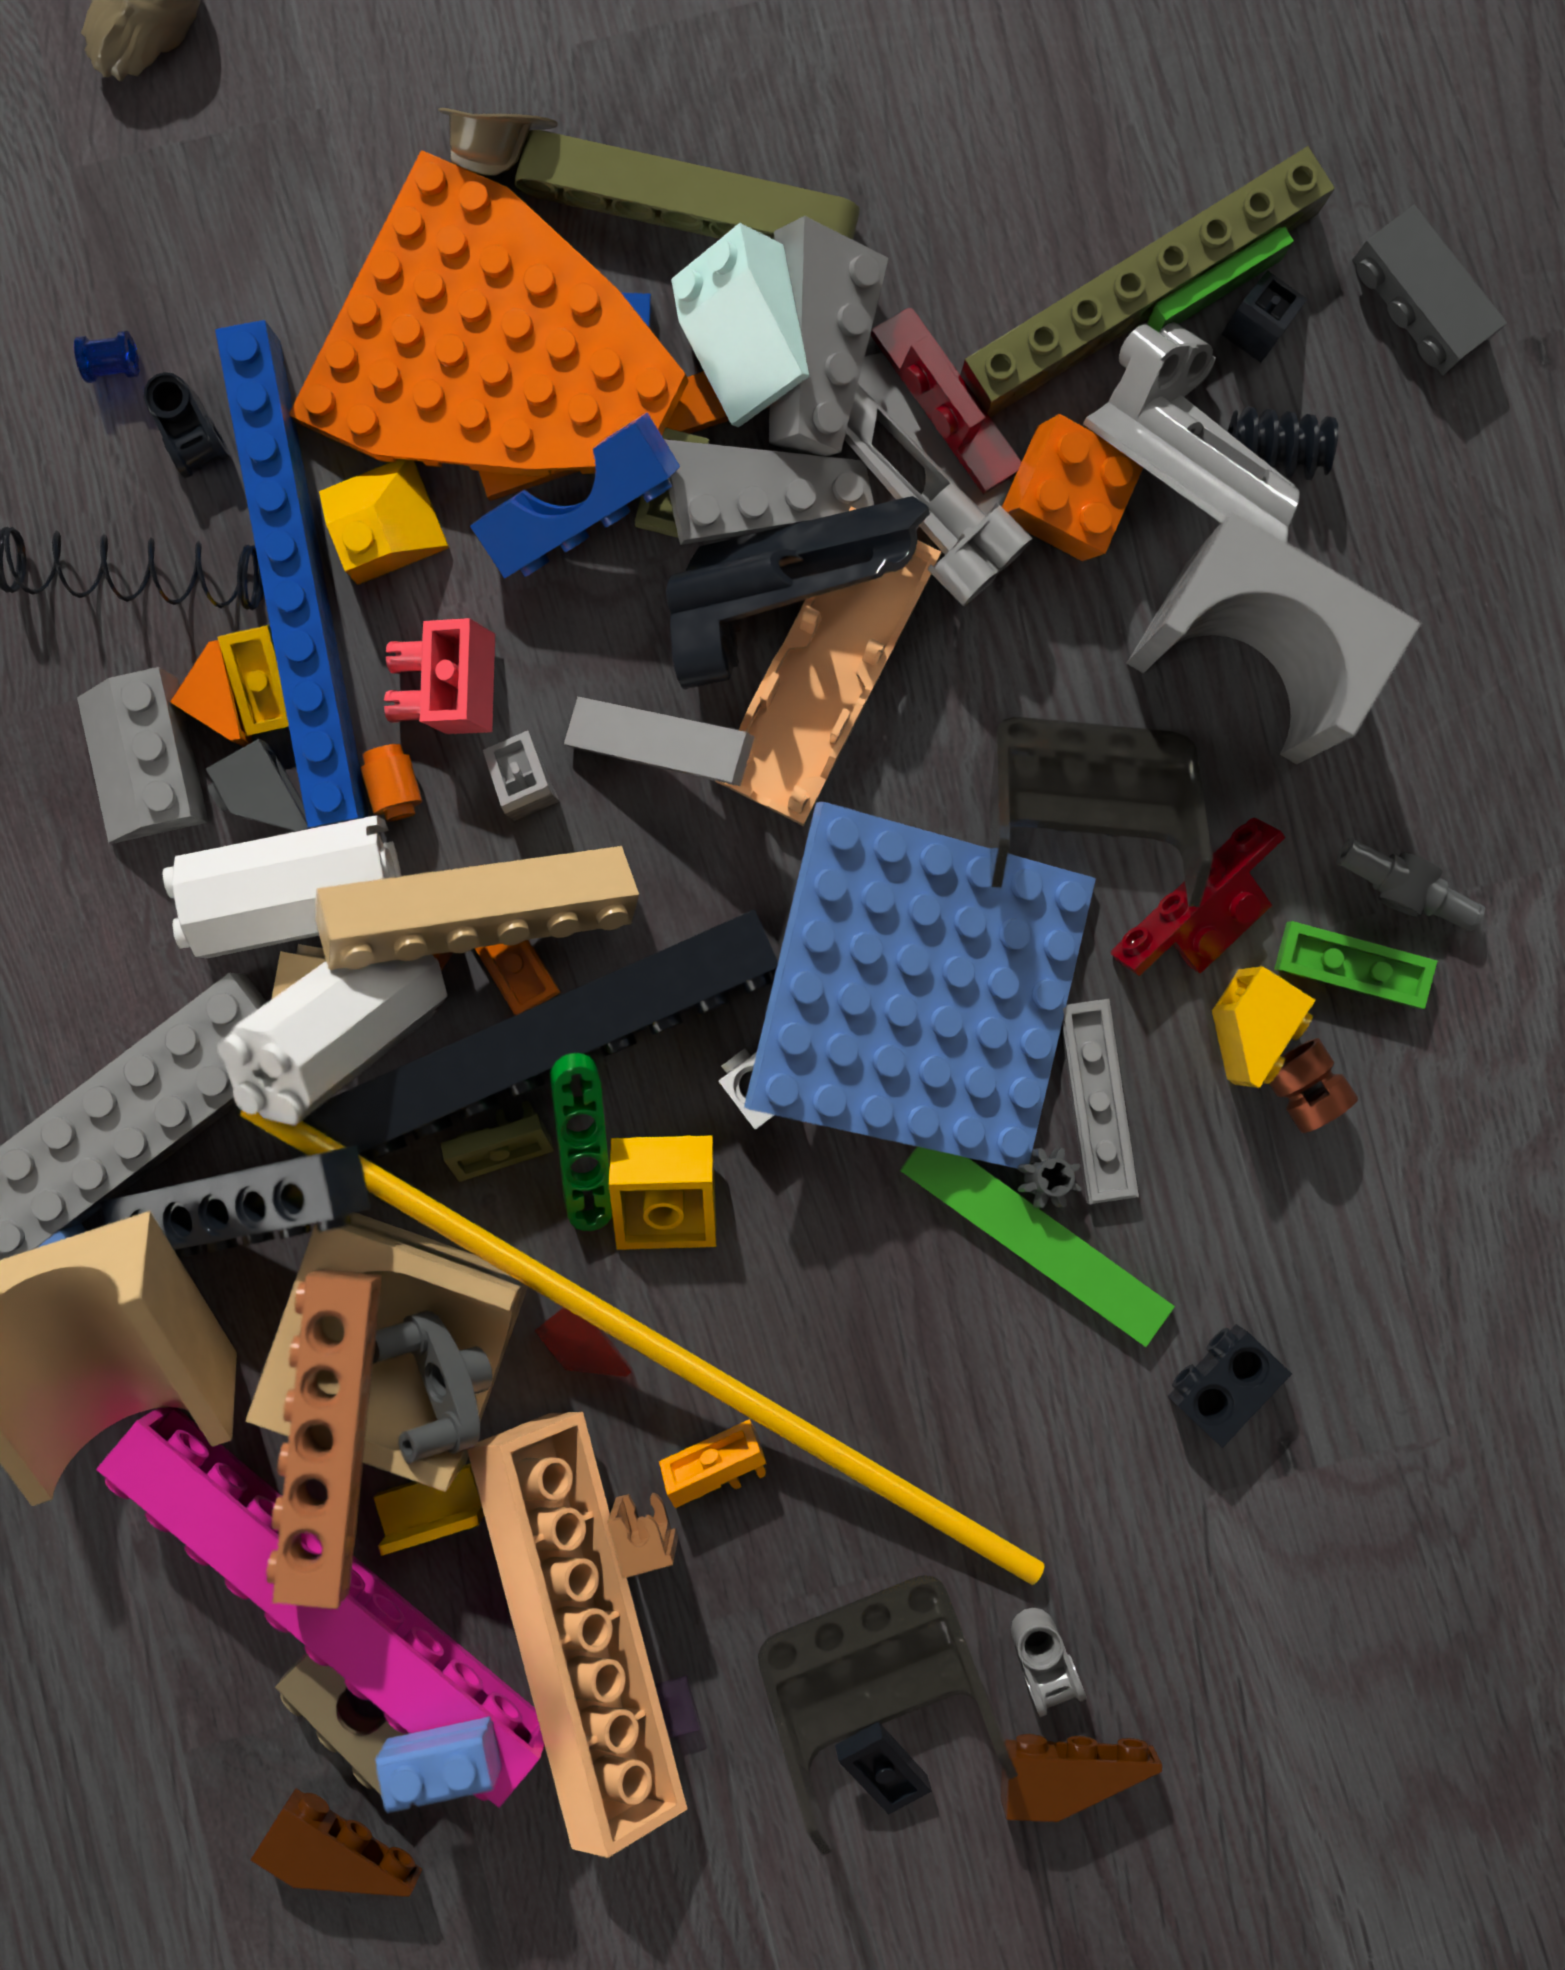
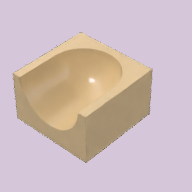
[246,1213,528,1492]

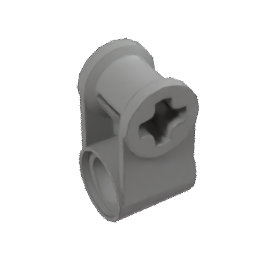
[1011,1608,1087,1717]

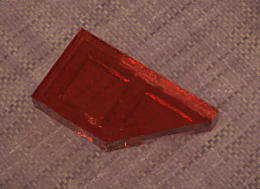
[535,1307,633,1377]

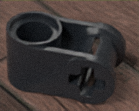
[143,372,230,479]

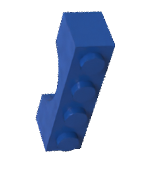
[470,412,681,579]

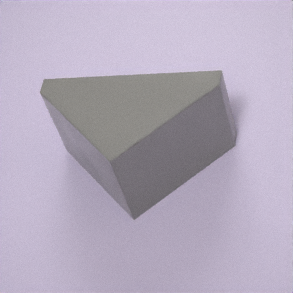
[483,730,560,821]

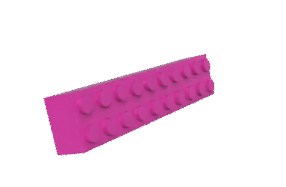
[96,1407,544,1808]

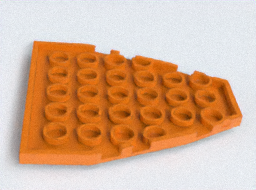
[289,150,689,476]

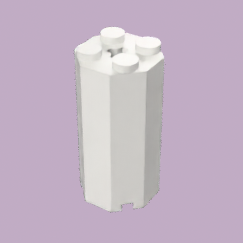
[163,815,401,958]
[218,955,447,1125]

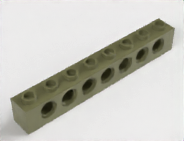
[960,146,1335,417]

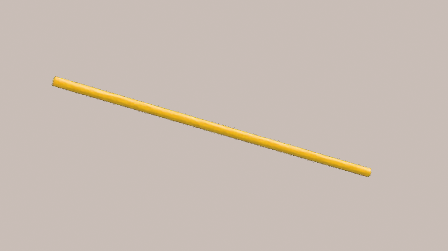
[240,1110,1044,1585]

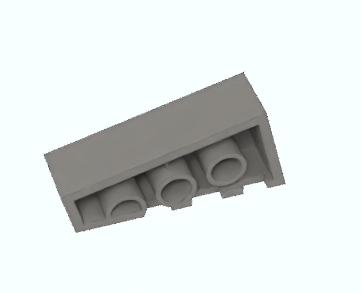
[769,216,889,457]

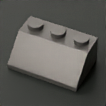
[77,667,209,844]

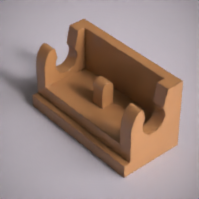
[607,1493,678,1579]

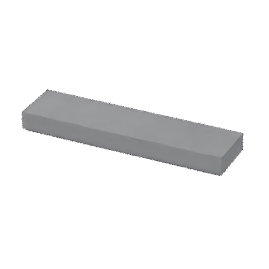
[564,697,754,786]
[1061,999,1139,1204]

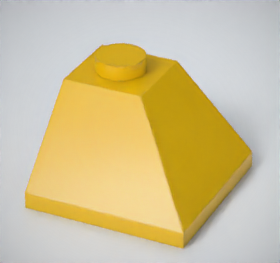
[319,459,449,585]

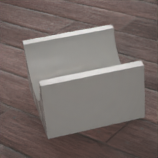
[1127,511,1421,765]

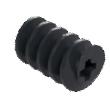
[1227,406,1338,480]

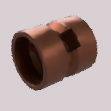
[1269,1038,1358,1133]

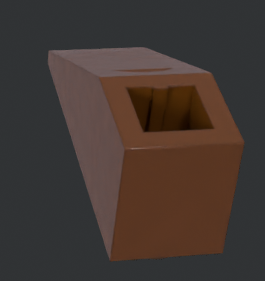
[1001,1734,1163,1822]
[250,1788,422,1897]

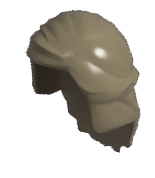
[81,0,201,81]

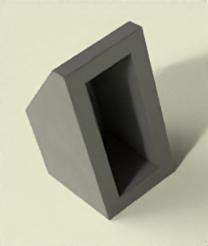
[206,739,310,832]

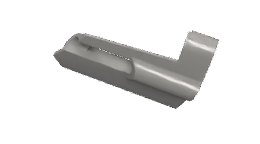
[1083,322,1299,543]
[844,353,1033,607]

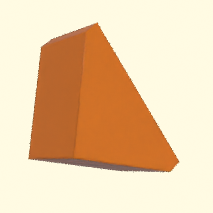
[170,640,253,747]

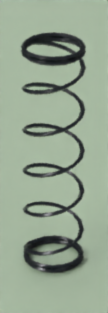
[0,526,263,611]

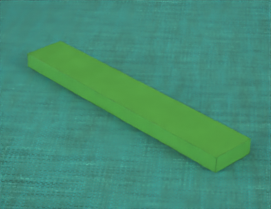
[900,1146,1175,1347]

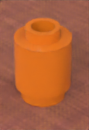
[361,744,423,822]

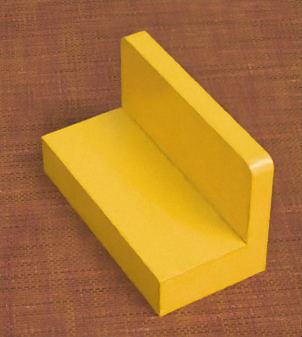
[373,1463,484,1556]

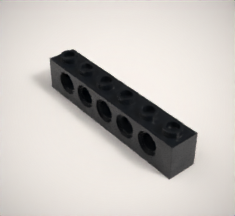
[101,1145,371,1259]

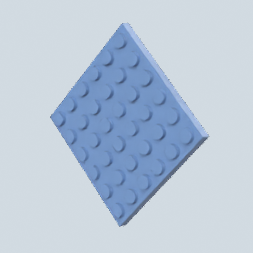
[744,802,1096,1169]

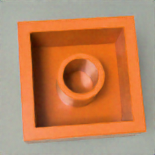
[1002,414,1143,561]

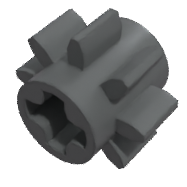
[1018,1148,1081,1208]

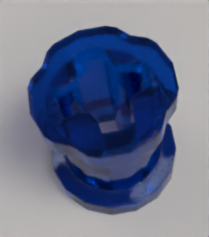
[74,331,139,383]

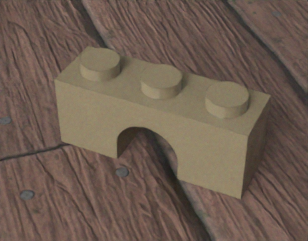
[275,1653,410,1796]

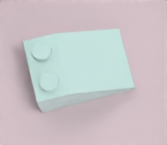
[671,223,809,427]

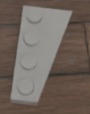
[664,439,874,545]

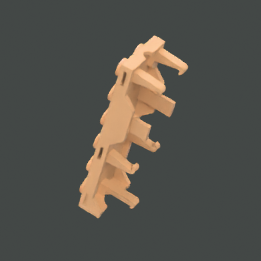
[715,506,941,826]

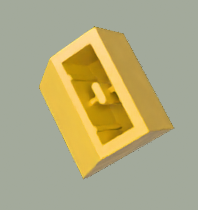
[1212,966,1315,1088]

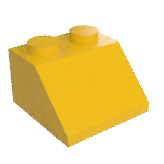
[609,1135,716,1250]

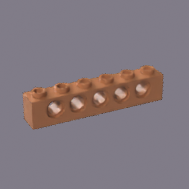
[267,1269,382,1609]

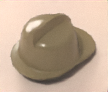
[438,108,558,176]

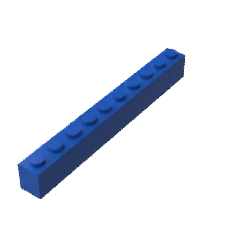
[215,320,369,829]

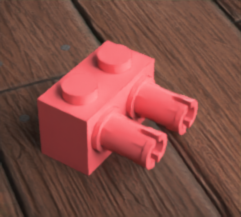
[384,618,495,734]

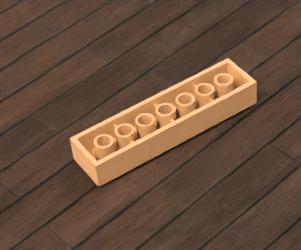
[467,1412,688,1858]

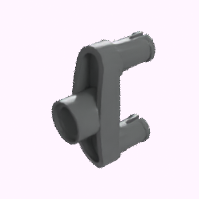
[373,1310,492,1463]

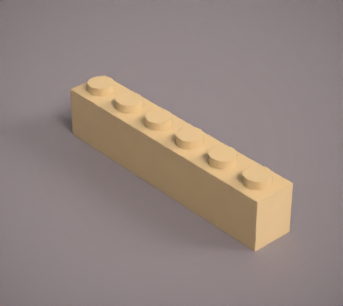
[315,846,639,970]

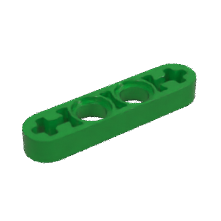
[551,1053,612,1231]

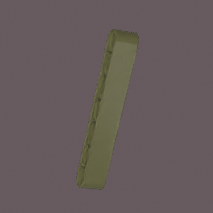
[514,130,860,240]

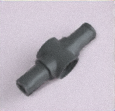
[1336,838,1485,931]

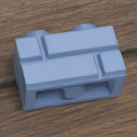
[376,1717,501,1813]

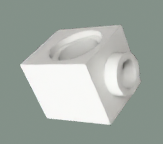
[719,1048,774,1129]

